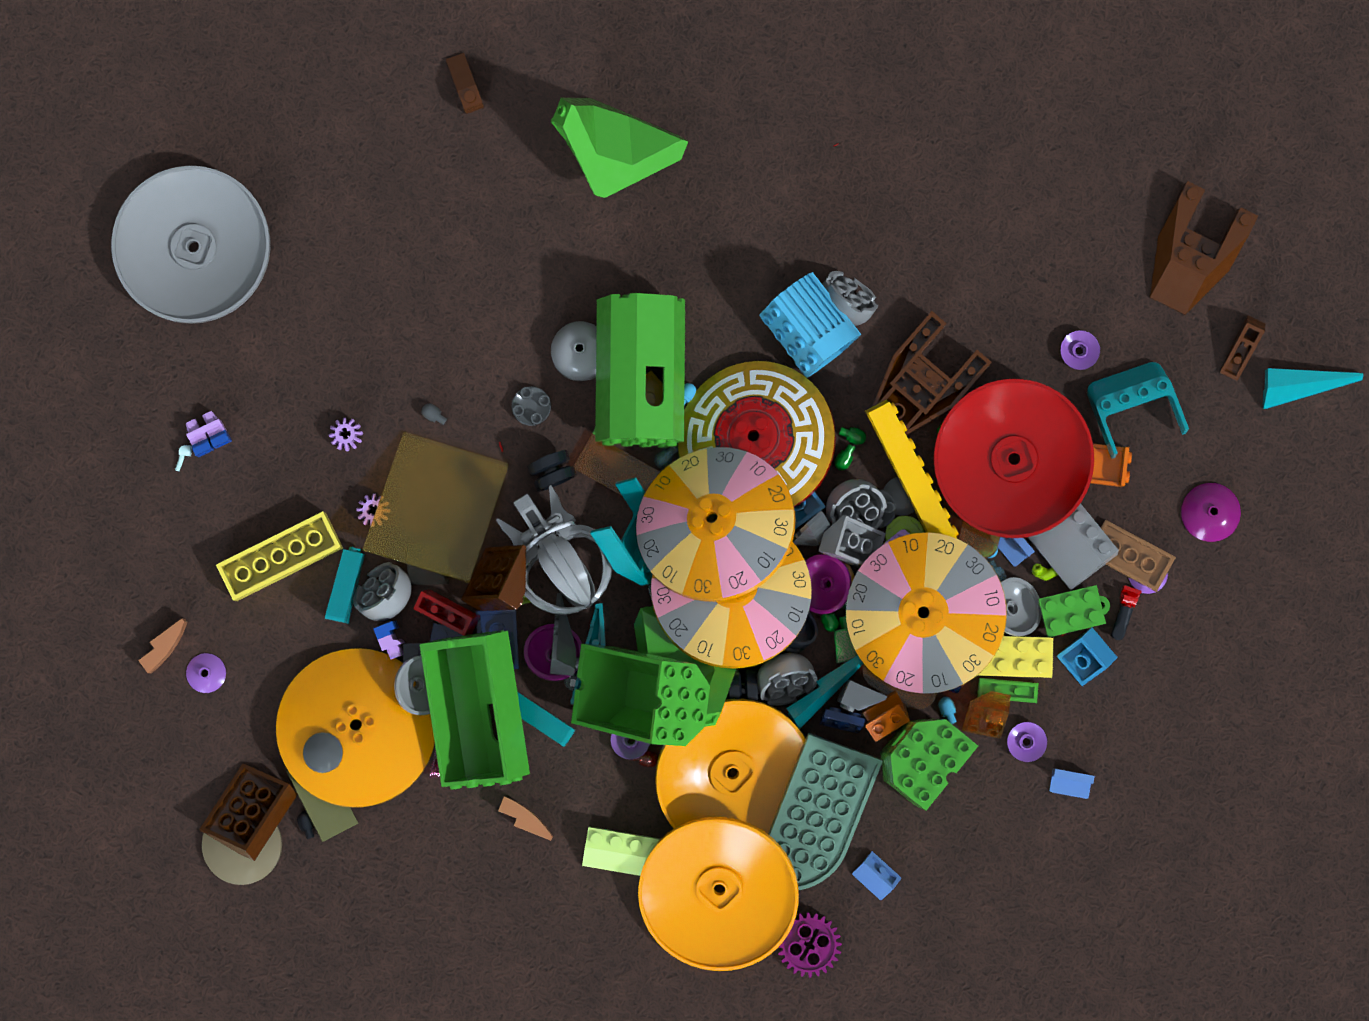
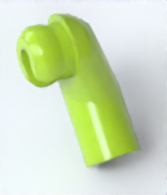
[1032,563,1058,581]

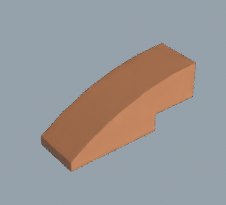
[138,618,187,673]
[498,796,553,841]

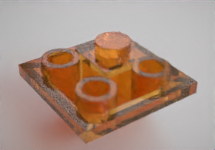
[962,691,1011,739]

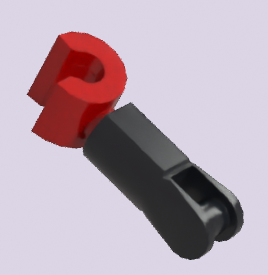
[1111,585,1142,640]

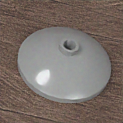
[1001,577,1042,637]
[394,655,430,715]

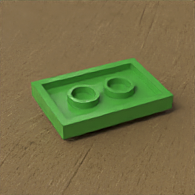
[1038,585,1106,638]

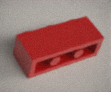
[413,589,480,636]

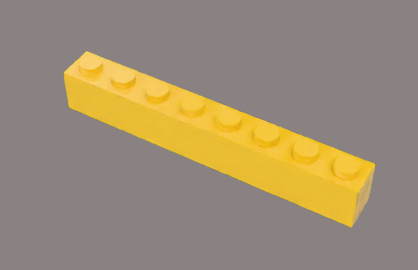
[865,400,959,539]

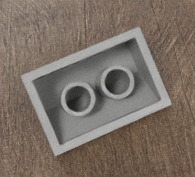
[819,515,886,568]
[837,680,887,712]

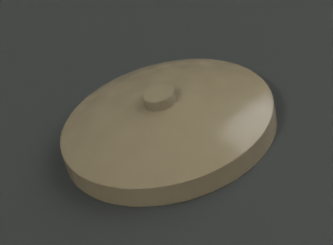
[202,826,282,885]

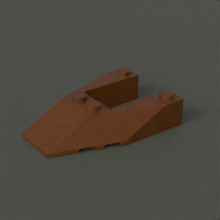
[1150,181,1258,315]
[872,311,992,435]

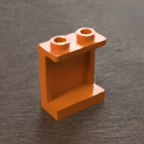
[1090,444,1132,487]
[862,690,910,742]

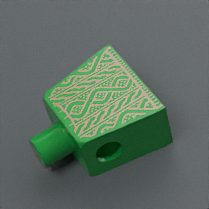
[834,616,858,663]

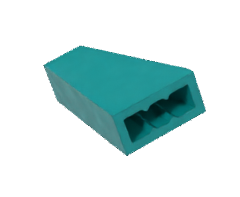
[325,547,365,624]
[517,691,576,747]

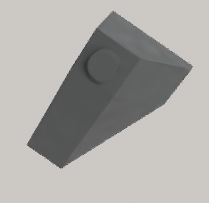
[793,511,831,546]
[550,593,579,676]

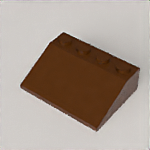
[461,545,526,611]
[199,764,297,861]

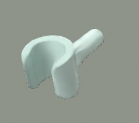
[175,445,192,471]

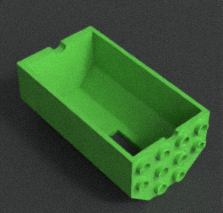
[595,293,685,448]
[420,630,530,790]
[571,644,710,746]
[880,718,978,811]

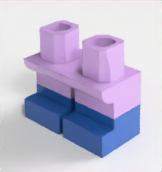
[186,411,232,457]
[373,621,405,659]

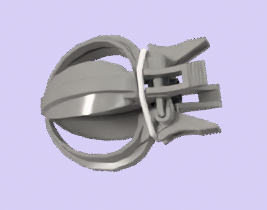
[496,485,612,615]

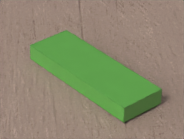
[977,678,1039,703]

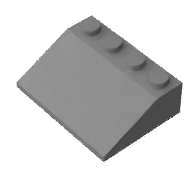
[1028,503,1119,590]

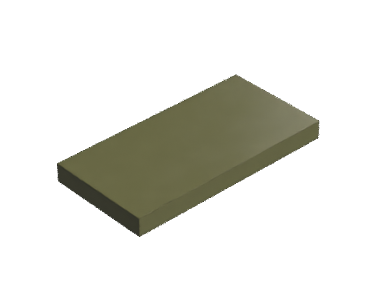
[286,770,358,842]

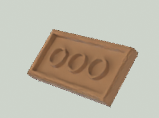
[1101,520,1176,592]

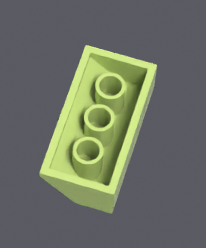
[582,826,660,876]

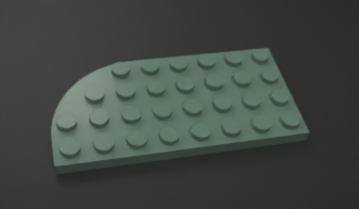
[768,733,883,890]

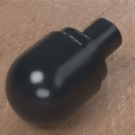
[297,811,314,839]

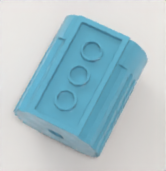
[759,272,861,378]

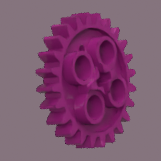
[778,912,842,978]

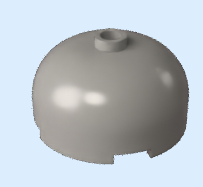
[822,271,878,326]
[551,321,597,381]
[825,479,887,529]
[353,562,411,621]
[757,653,818,706]

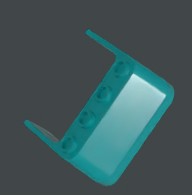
[1087,362,1189,459]
[590,477,653,586]

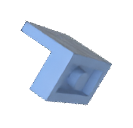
[990,535,1035,567]
[1049,768,1095,799]
[852,851,901,900]

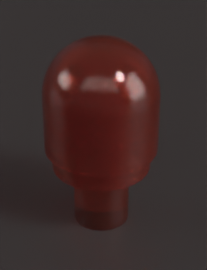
[630,751,658,767]

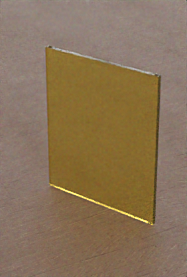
[363,432,509,583]

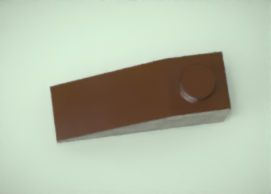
[446,53,484,114]
[1220,316,1266,381]

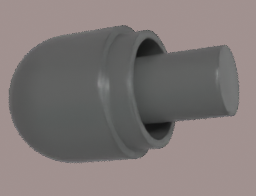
[421,403,447,425]

